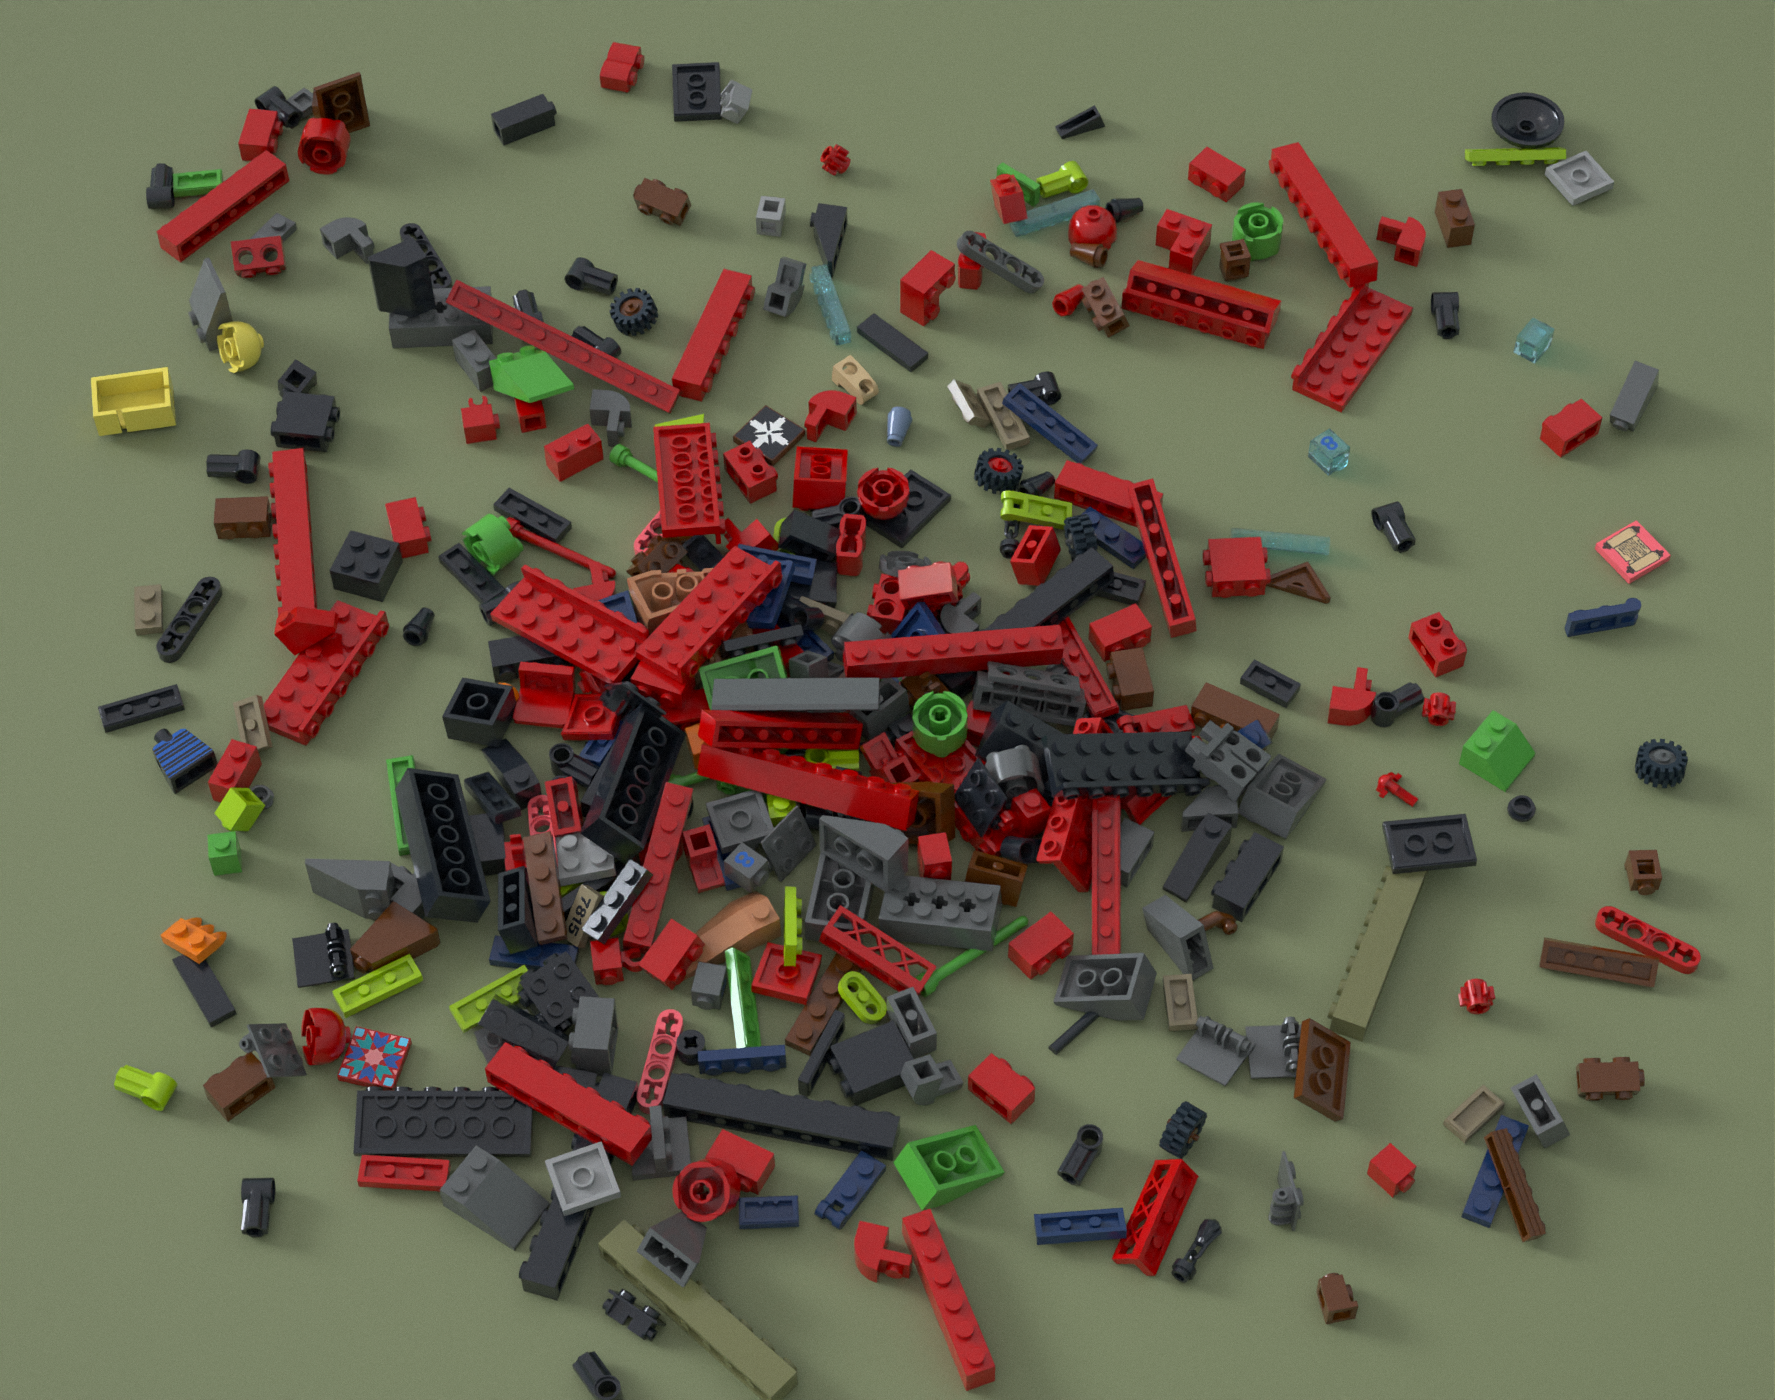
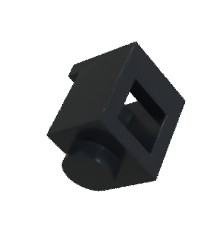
[278,359,317,398]

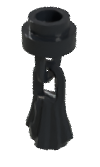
[1000,503,1020,559]
[1171,1219,1222,1283]

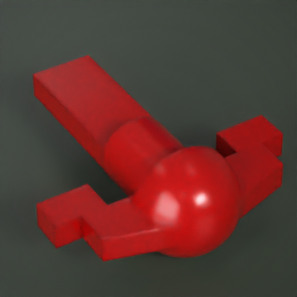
[1376,772,1418,807]

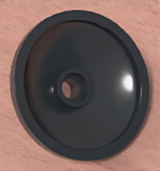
[1491,92,1565,149]

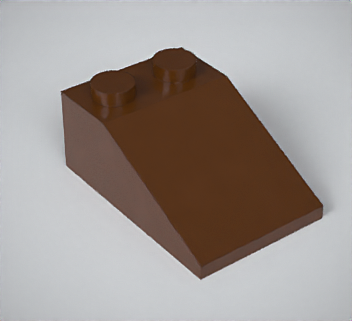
[312,72,370,133]
[865,781,956,844]

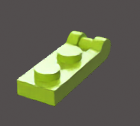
[1000,490,1072,530]

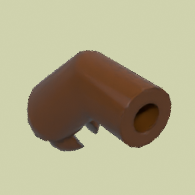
[1198,911,1238,935]

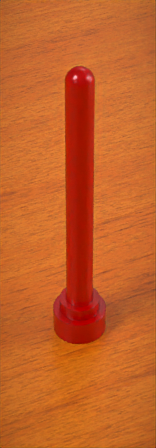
[506,517,616,579]

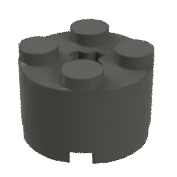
[831,612,892,663]
[985,745,1044,809]

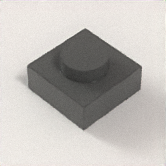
[287,87,313,118]

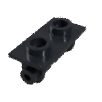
[602,1288,666,1341]

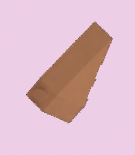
[627,568,713,636]
[683,891,781,981]

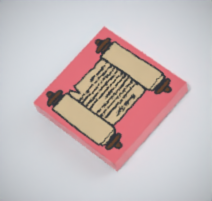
[1595,520,1671,584]

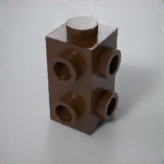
[633,178,691,226]
[1082,277,1130,338]
[626,534,687,577]
[1576,1057,1645,1101]

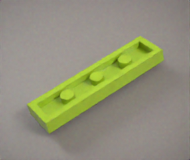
[1465,147,1566,166]

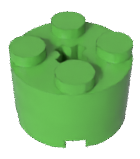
[1232,202,1283,261]
[462,514,524,575]
[912,691,968,757]

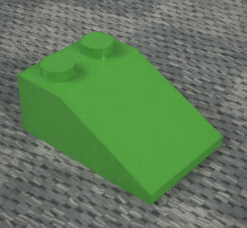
[489,346,574,403]
[699,646,788,710]
[893,1125,1005,1211]

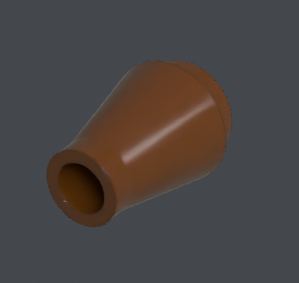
[1070,242,1108,268]

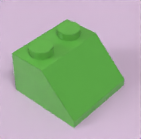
[1459,710,1535,792]

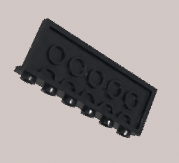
[1041,731,1210,800]
[353,1086,534,1157]

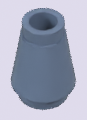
[887,407,913,447]

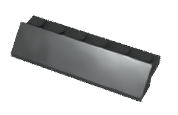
[712,678,880,713]

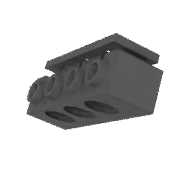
[972,661,1086,726]

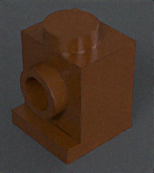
[1219,239,1251,281]
[1624,850,1662,895]
[1316,1273,1358,1324]

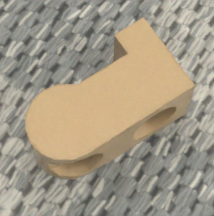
[832,355,879,405]

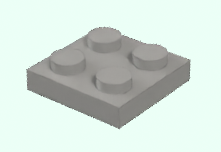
[1545,151,1614,206]
[556,832,616,886]
[545,1141,621,1216]

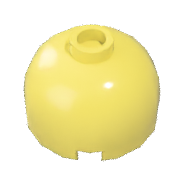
[217,321,264,373]

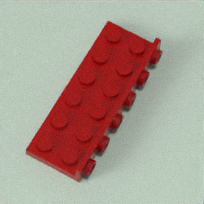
[1291,283,1413,413]
[1121,289,1281,349]
[653,423,726,544]
[635,546,782,684]
[490,565,649,684]
[264,600,389,746]
[1037,717,1114,892]
[894,731,1043,857]

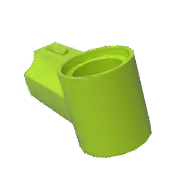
[1036,161,1089,198]
[805,749,859,771]
[114,1065,178,1111]

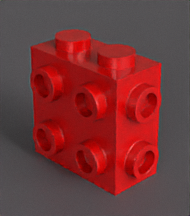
[1202,537,1271,598]

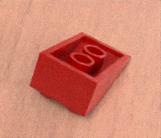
[792,446,848,511]

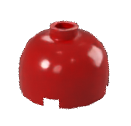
[1068,205,1117,250]
[857,467,910,520]
[301,1008,351,1065]

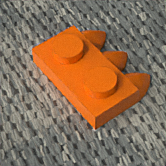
[160,917,227,964]

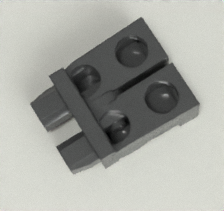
[1185,720,1272,802]

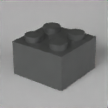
[569,996,619,1077]

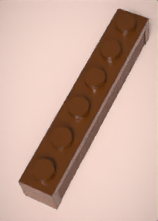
[1484,1128,1546,1242]

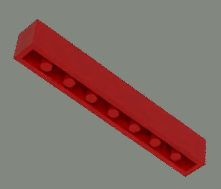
[1269,142,1378,288]
[268,448,317,616]
[843,625,1064,679]
[697,742,919,831]

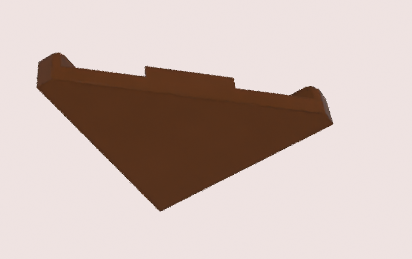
[1266,561,1331,604]

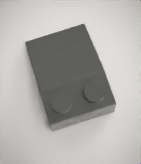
[188,258,233,352]
[1238,754,1327,839]
[819,815,908,893]
[305,859,397,921]
[1053,953,1157,1021]
[440,1145,550,1251]

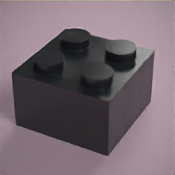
[330,530,403,602]
[442,677,516,747]

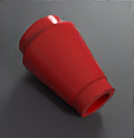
[1052,284,1086,316]

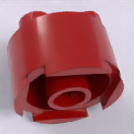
[298,118,351,175]
[673,1158,740,1222]

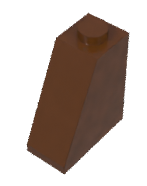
[350,901,441,974]

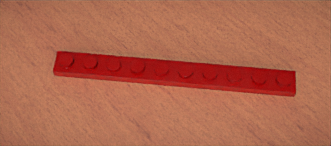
[446,279,681,413]

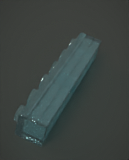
[1010,189,1100,237]
[809,264,851,346]
[1230,528,1330,555]

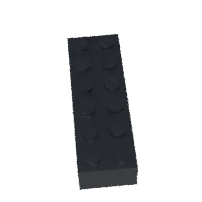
[580,703,686,864]
[395,768,491,923]

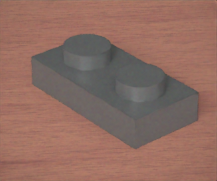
[250,213,297,260]

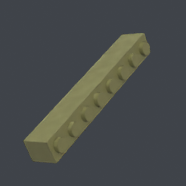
[1327,865,1428,1042]
[598,1219,798,1400]

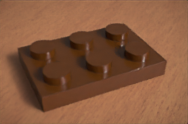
[1294,1018,1351,1122]

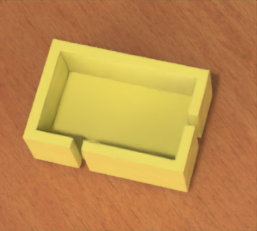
[91,367,176,436]

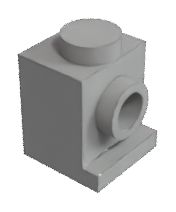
[720,79,752,124]
[756,196,786,237]

